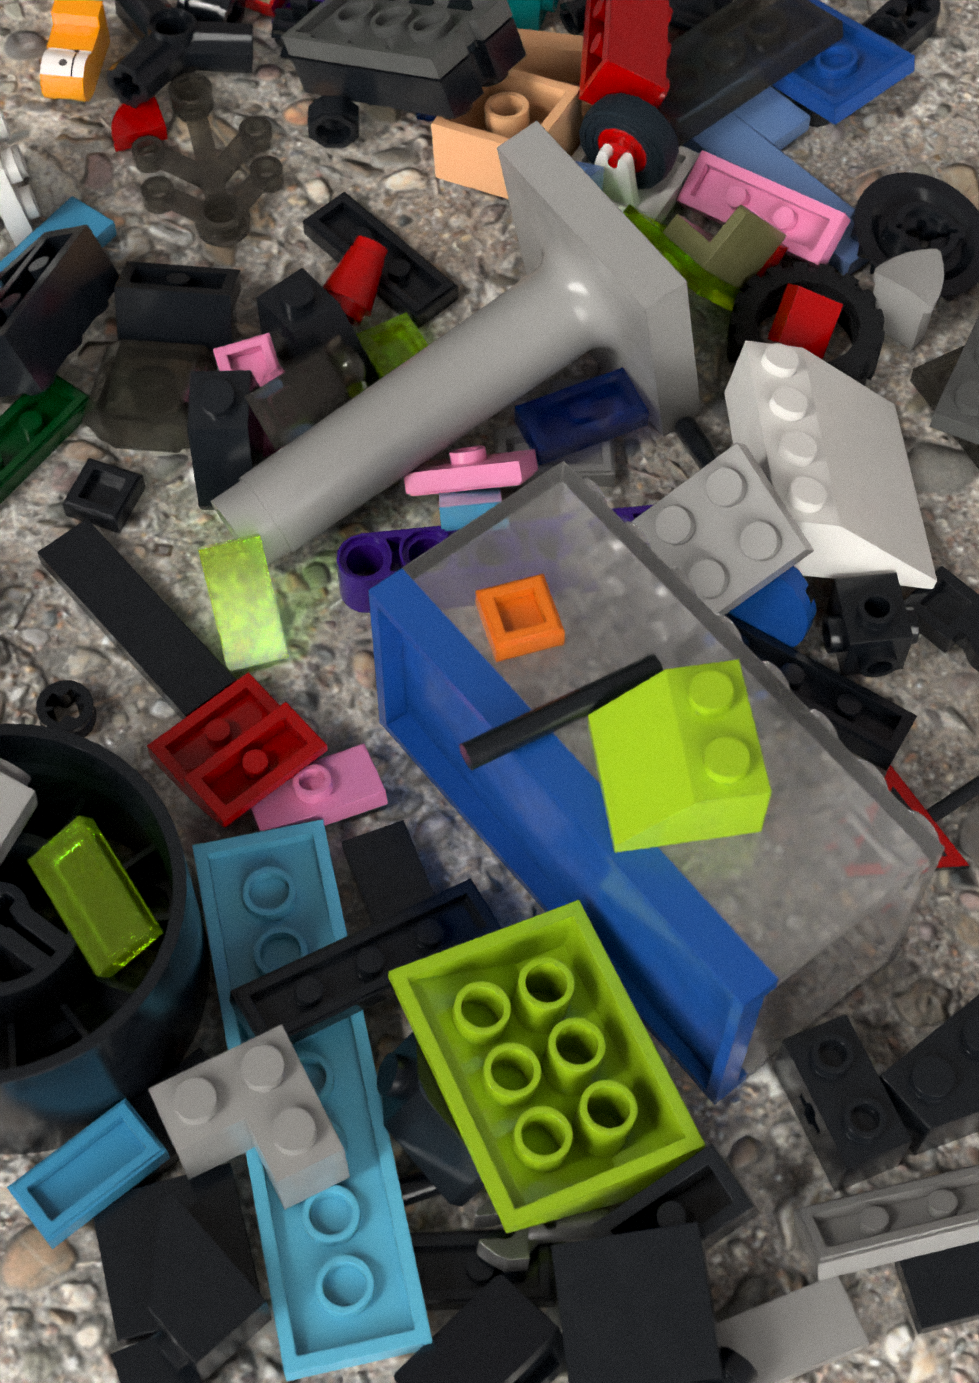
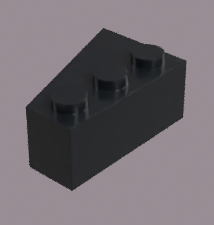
[0,224,120,397]

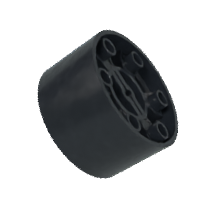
[0,723,210,1155]

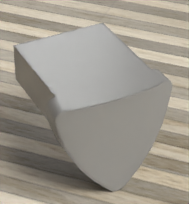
[873,249,944,350]

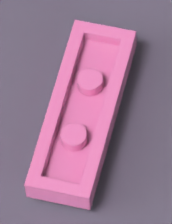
[676,150,851,268]

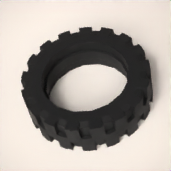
[726,262,885,386]

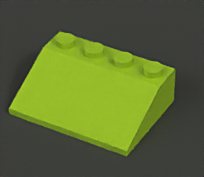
[388,900,706,1233]

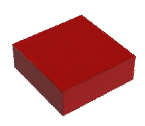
[767,283,843,360]

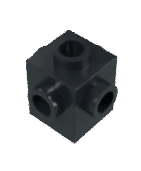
[822,572,919,677]

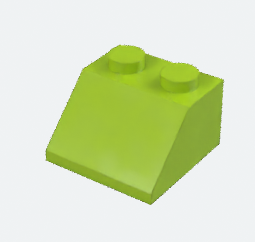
[588,659,772,853]

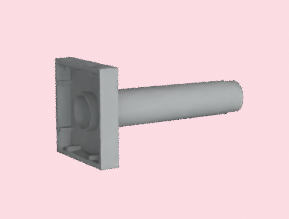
[211,121,701,571]

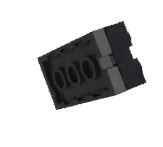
[281,0,526,119]

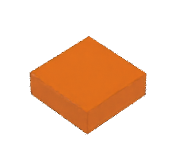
[475,574,565,662]

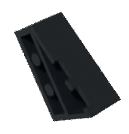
[879,994,979,1155]

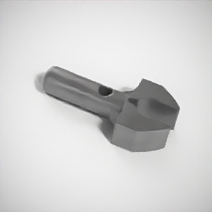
[474,1199,610,1272]

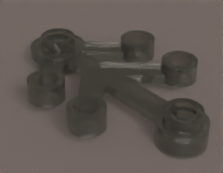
[131,73,284,247]

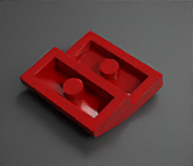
[147,672,328,828]

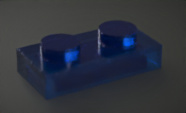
[514,367,649,466]

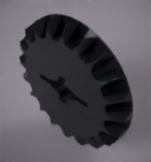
[850,172,979,302]

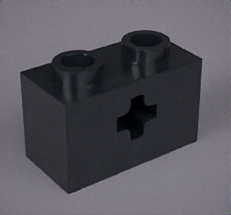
[773,1014,912,1192]

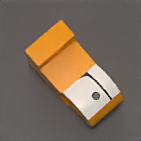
[40,0,111,102]

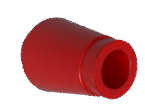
[322,236,388,327]

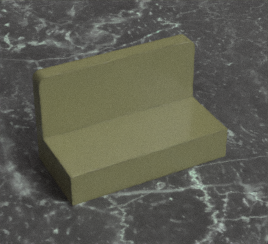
[662,205,786,290]

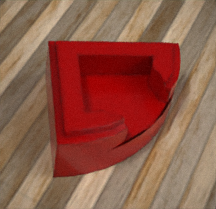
[111,95,168,152]

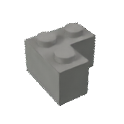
[148,1025,350,1210]

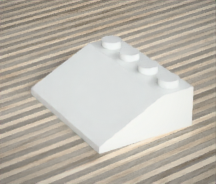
[724,340,937,589]

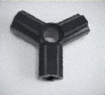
[107,0,254,109]

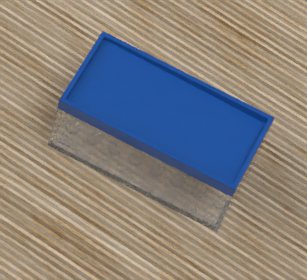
[368,460,945,1105]

